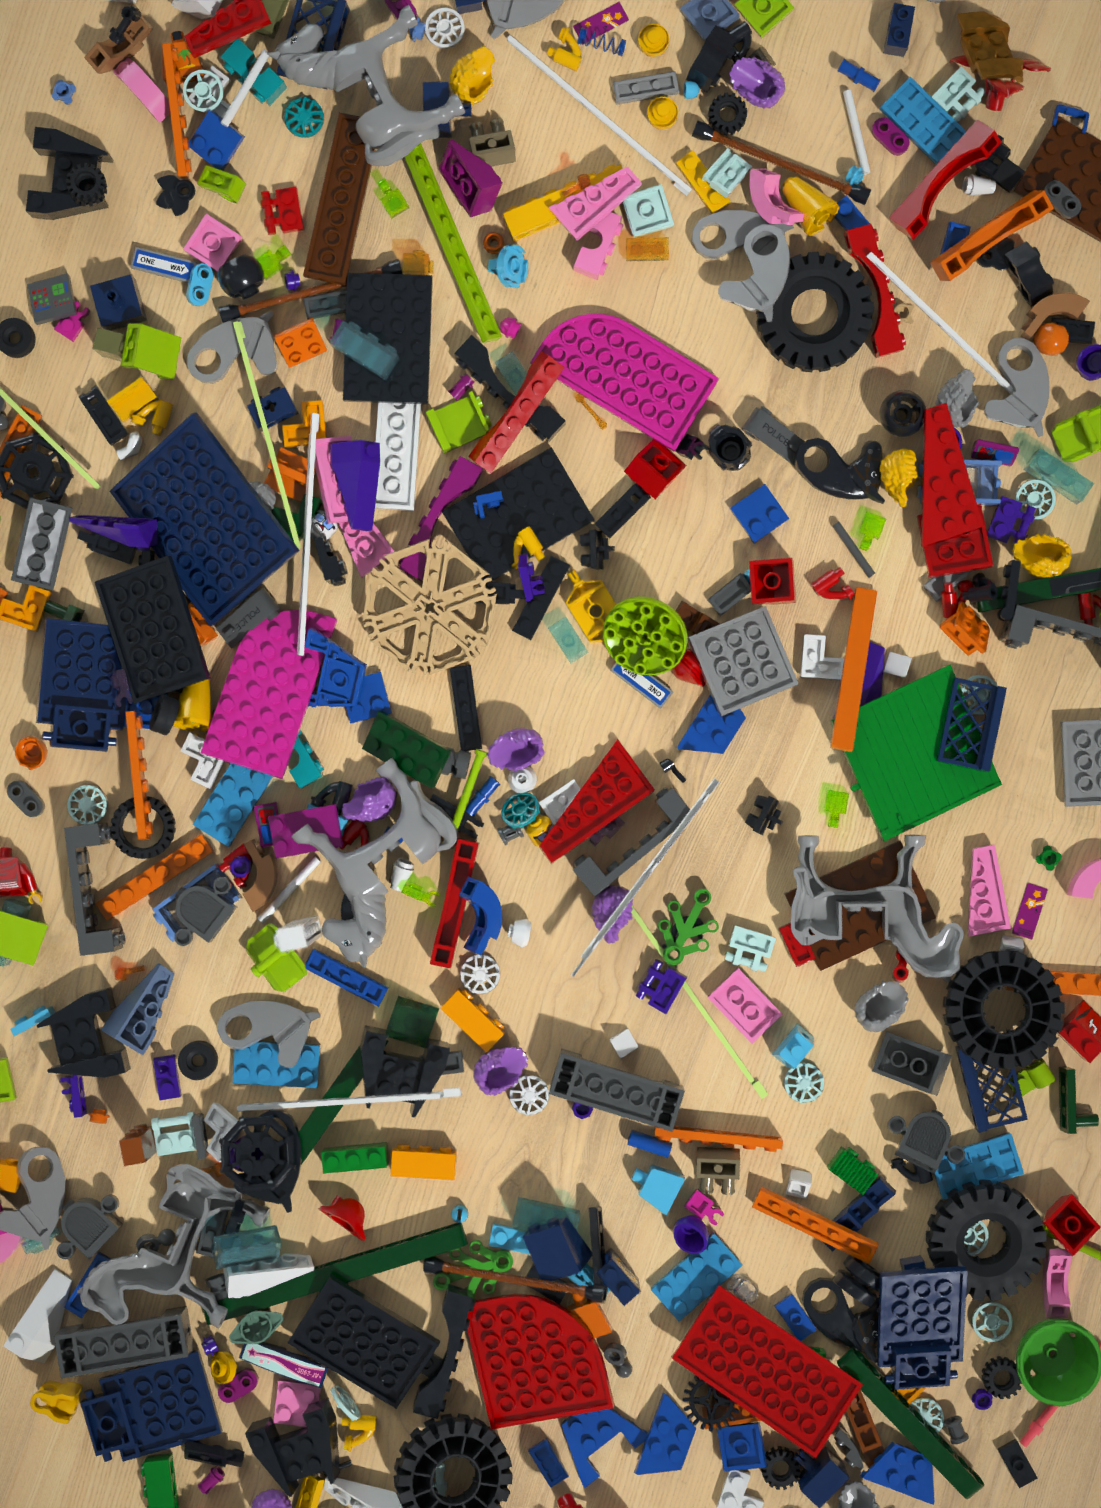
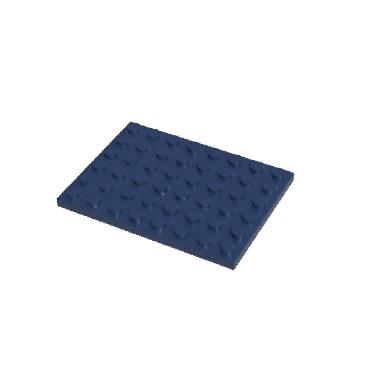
[110,412,300,626]

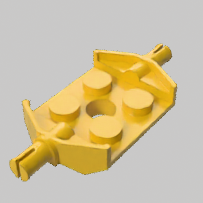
[565,570,616,643]

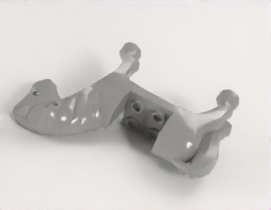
[267,5,465,166]
[291,758,458,968]
[791,834,964,982]
[77,1164,270,1329]

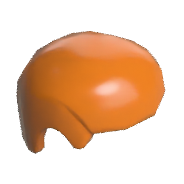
[1033,323,1069,356]
[15,736,48,770]

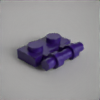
[987,496,1036,546]
[636,959,687,1014]

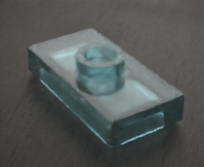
[495,351,527,396]
[548,617,589,664]

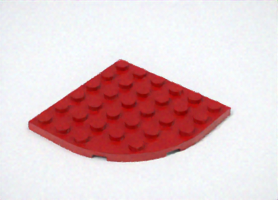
[467,1294,615,1429]

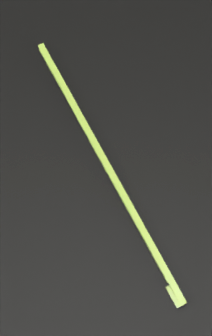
[233,321,301,549]
[0,388,101,490]
[631,906,769,1099]

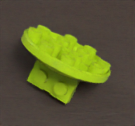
[603,596,688,675]

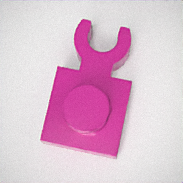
[54,301,90,342]
[684,1188,724,1225]

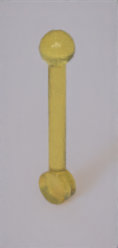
[576,394,607,429]

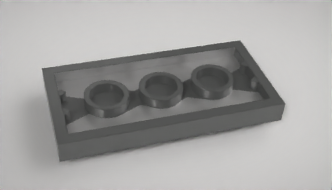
[11,497,73,590]

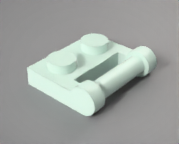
[151,1112,196,1156]

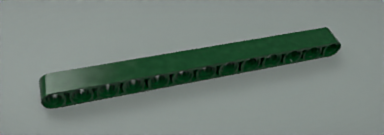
[202,1223,468,1325]

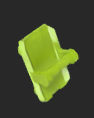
[1051,405,1101,462]
[246,923,307,992]

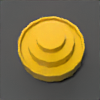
[638,24,669,57]
[647,97,678,130]
[210,1351,237,1384]

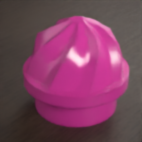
[500,317,521,339]

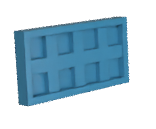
[879,76,967,165]
[193,763,273,847]
[233,1041,321,1088]
[934,1132,1024,1200]
[651,1232,743,1322]

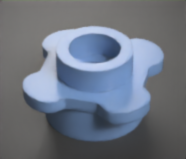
[409,17,426,42]
[52,80,76,105]

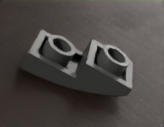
[833,1423,864,1470]

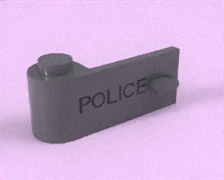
[742,406,805,465]
[216,588,280,649]

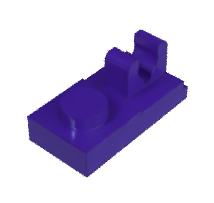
[518,554,545,602]
[153,1054,182,1100]
[60,1075,87,1118]

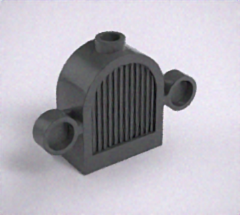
[175,877,237,946]
[887,1110,965,1174]
[57,1194,123,1259]

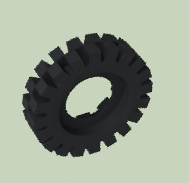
[756,252,874,373]

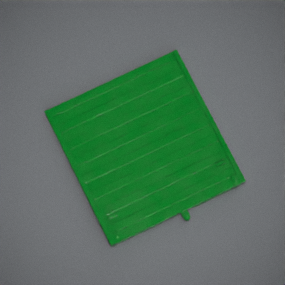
[830,664,1002,842]

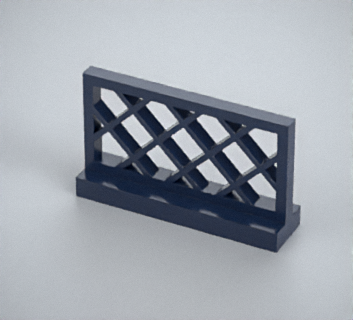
[277,0,350,89]
[937,677,1007,772]
[955,1046,1028,1133]

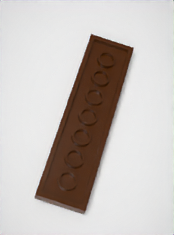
[303,112,376,286]

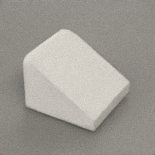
[883,652,912,679]
[999,935,1024,953]
[610,1028,639,1059]
[786,1169,812,1199]

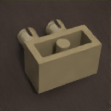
[469,118,516,167]
[696,1147,740,1195]

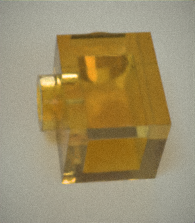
[403,250,434,275]

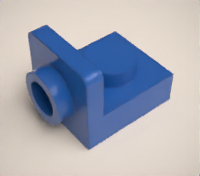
[473,491,503,519]

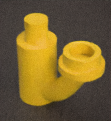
[547,27,582,72]
[131,400,173,436]
[511,526,545,570]
[342,1415,377,1452]

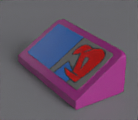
[971,439,1019,466]
[254,802,279,847]

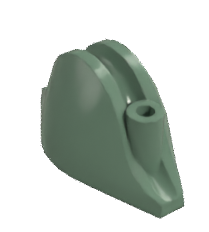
[229,1311,284,1344]

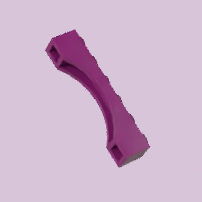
[398,456,483,582]

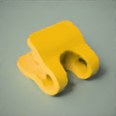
[30,1380,83,1424]

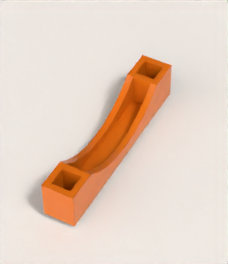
[930,190,1054,281]

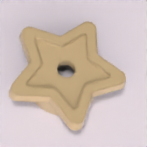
[894,299,914,326]

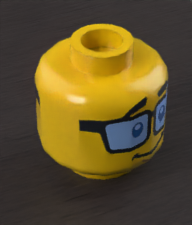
[526,816,554,847]

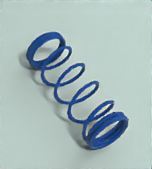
[577,27,626,57]

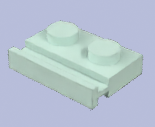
[702,148,752,198]

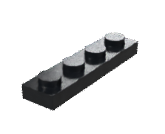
[512,556,570,641]

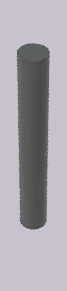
[832,522,875,578]

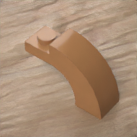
[84,15,153,74]
[1020,293,1090,340]
[243,839,277,912]

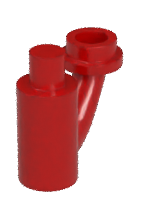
[810,567,855,600]
[941,580,974,618]
[1078,593,1101,626]
[339,819,369,850]
[218,843,253,889]
[892,950,909,983]

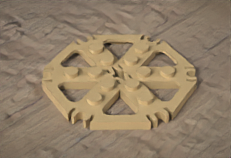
[363,539,497,675]

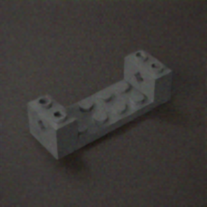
[999,605,1101,649]
[573,787,690,897]
[64,822,126,956]
[549,1048,685,1132]
[54,1306,194,1379]

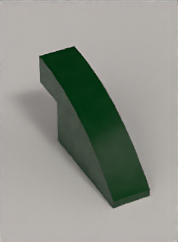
[272,494,323,542]

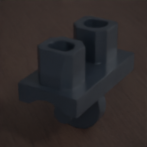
[975,135,1011,178]
[580,529,615,570]
[745,795,783,835]

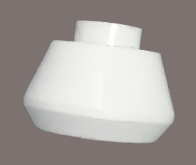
[508,766,537,793]
[507,919,531,948]

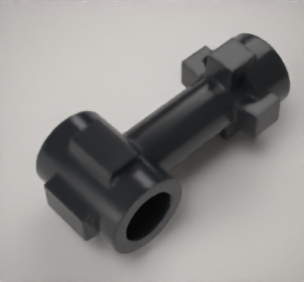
[108,5,141,44]

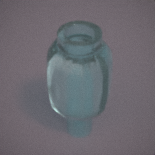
[21,1227,61,1254]

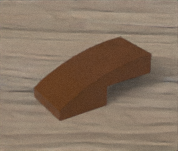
[676,601,720,634]

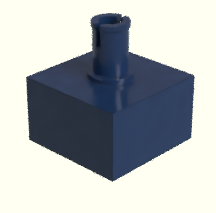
[423,82,472,138]
[90,274,147,331]
[793,1446,849,1508]

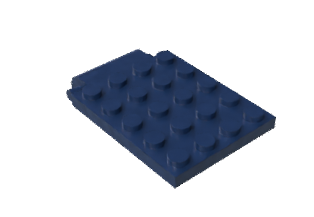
[36,618,127,752]
[877,1266,967,1390]
[80,1349,223,1462]

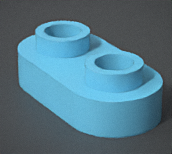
[186,263,214,306]

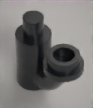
[728,21,752,64]
[962,573,998,603]
[311,781,353,816]
[890,1157,933,1184]

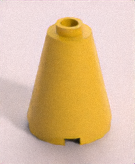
[782,176,840,236]
[173,679,213,732]

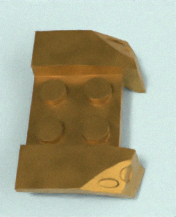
[957,11,1024,83]

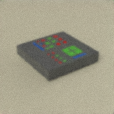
[27,273,77,325]

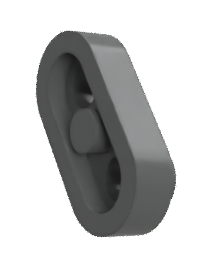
[1043,180,1081,219]
[7,781,45,817]

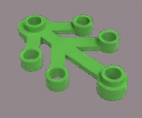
[658,889,719,965]
[433,1240,513,1298]

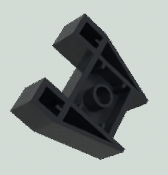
[26,127,113,220]
[37,987,131,1078]
[360,1025,450,1118]
[245,1398,340,1497]

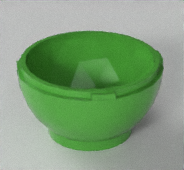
[1016,1318,1101,1407]

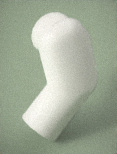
[116,432,142,460]

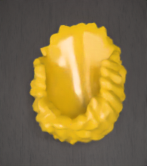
[450,46,496,105]
[879,448,918,507]
[1012,534,1072,578]

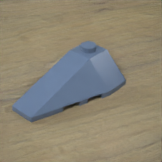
[101,963,175,1055]

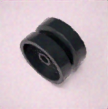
[832,1255,880,1307]

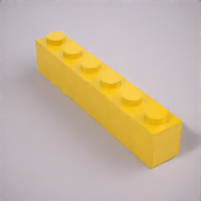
[503,164,623,242]

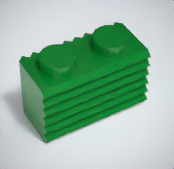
[827,1146,878,1195]

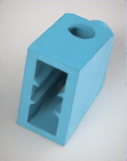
[772,1024,814,1069]
[631,1165,685,1215]

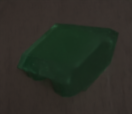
[386,996,439,1048]

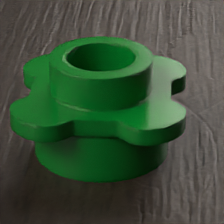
[1036,845,1062,871]

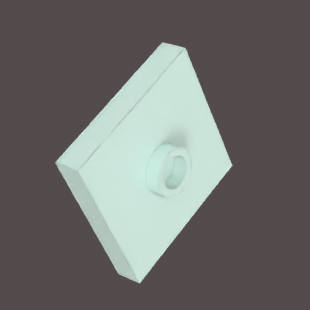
[622,184,674,239]

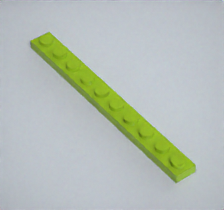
[405,143,502,343]

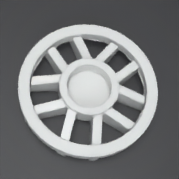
[425,8,465,48]
[460,954,500,994]
[509,1075,549,1115]

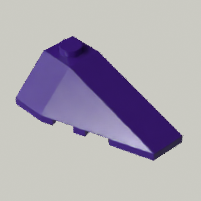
[330,440,380,532]
[69,515,158,551]
[833,642,885,719]

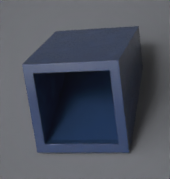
[523,1217,592,1281]

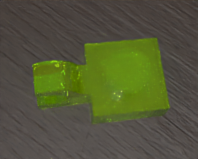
[378,178,409,219]
[257,245,292,280]
[858,511,886,551]
[824,790,849,828]
[401,882,440,907]

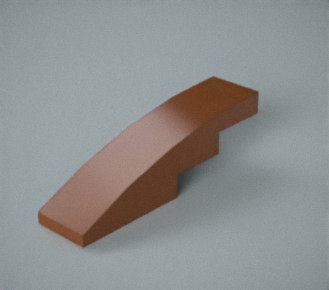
[846,1390,884,1468]

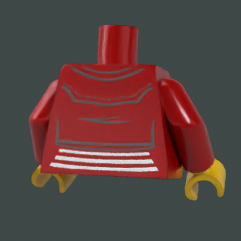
[0,847,43,904]

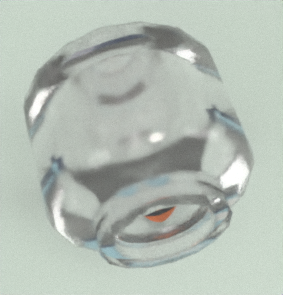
[727,1273,759,1304]

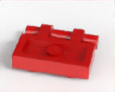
[260,186,304,235]

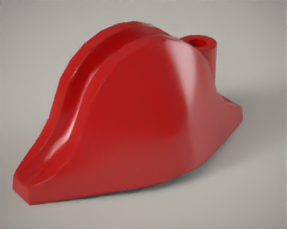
[671,648,706,687]
[318,1195,366,1242]

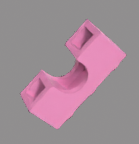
[574,212,624,280]

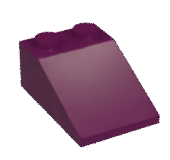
[438,140,502,217]
[268,804,343,859]

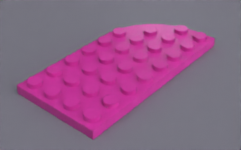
[530,314,719,452]
[200,610,337,779]

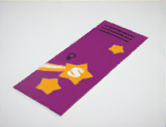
[573,2,629,45]
[1012,883,1048,939]

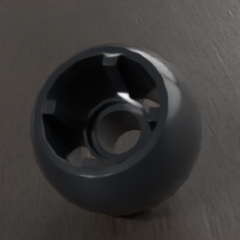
[218,254,265,300]
[880,390,926,437]

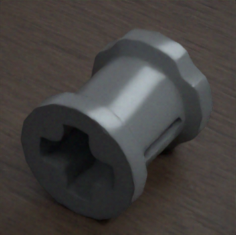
[497,826,524,845]
[943,1415,969,1444]

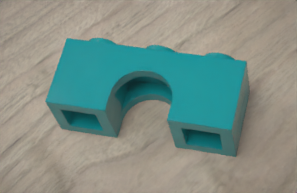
[220,39,287,106]
[289,729,324,789]

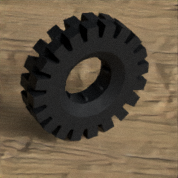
[943,951,1065,1069]
[926,1180,1047,1301]
[393,1413,513,1508]

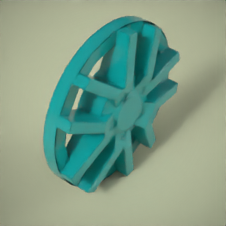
[284,97,324,138]
[501,792,540,829]

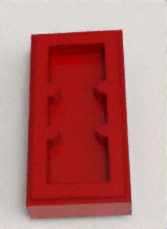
[779,922,816,967]

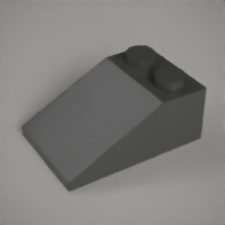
[872,1031,951,1096]

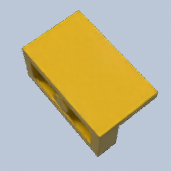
[107,377,158,422]

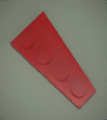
[184,0,272,58]

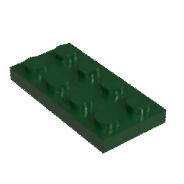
[362,711,451,789]

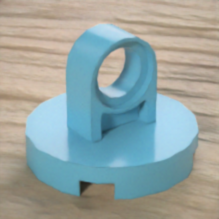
[487,245,528,288]

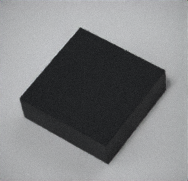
[990,159,1025,193]

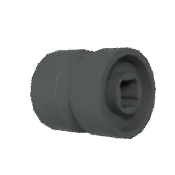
[441,747,471,779]

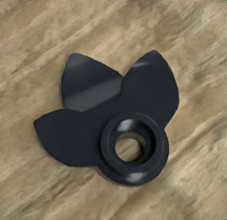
[156,175,196,216]
[976,237,1015,271]

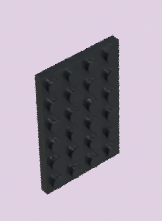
[343,273,433,404]
[442,447,595,582]
[95,555,211,704]
[288,1274,440,1409]

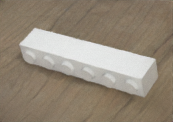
[274,915,323,952]

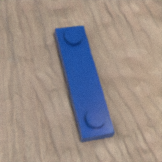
[305,949,389,1007]

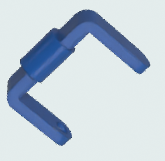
[1052,104,1089,133]

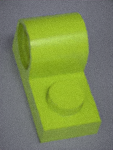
[197,165,246,204]
[1007,1058,1055,1098]

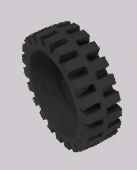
[110,796,176,859]

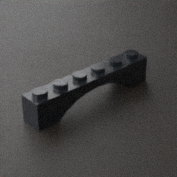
[454,335,566,443]
[413,1284,476,1419]

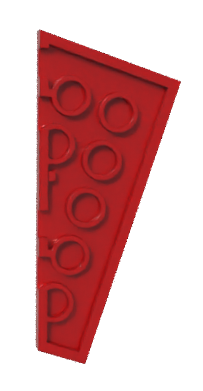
[921,403,984,547]
[539,739,655,864]

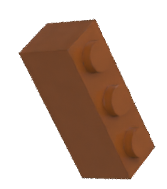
[119,1124,157,1167]

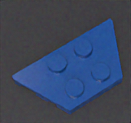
[676,694,746,754]
[634,1393,696,1475]
[860,1442,935,1505]

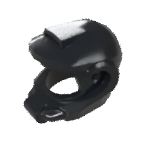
[708,425,752,471]

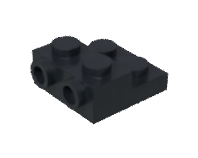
[314,537,348,586]

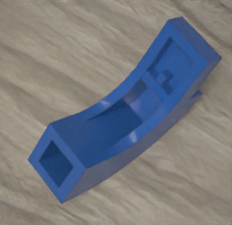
[458,877,502,956]

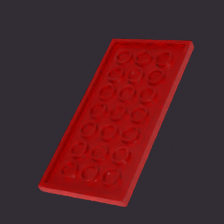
[671,1285,863,1458]

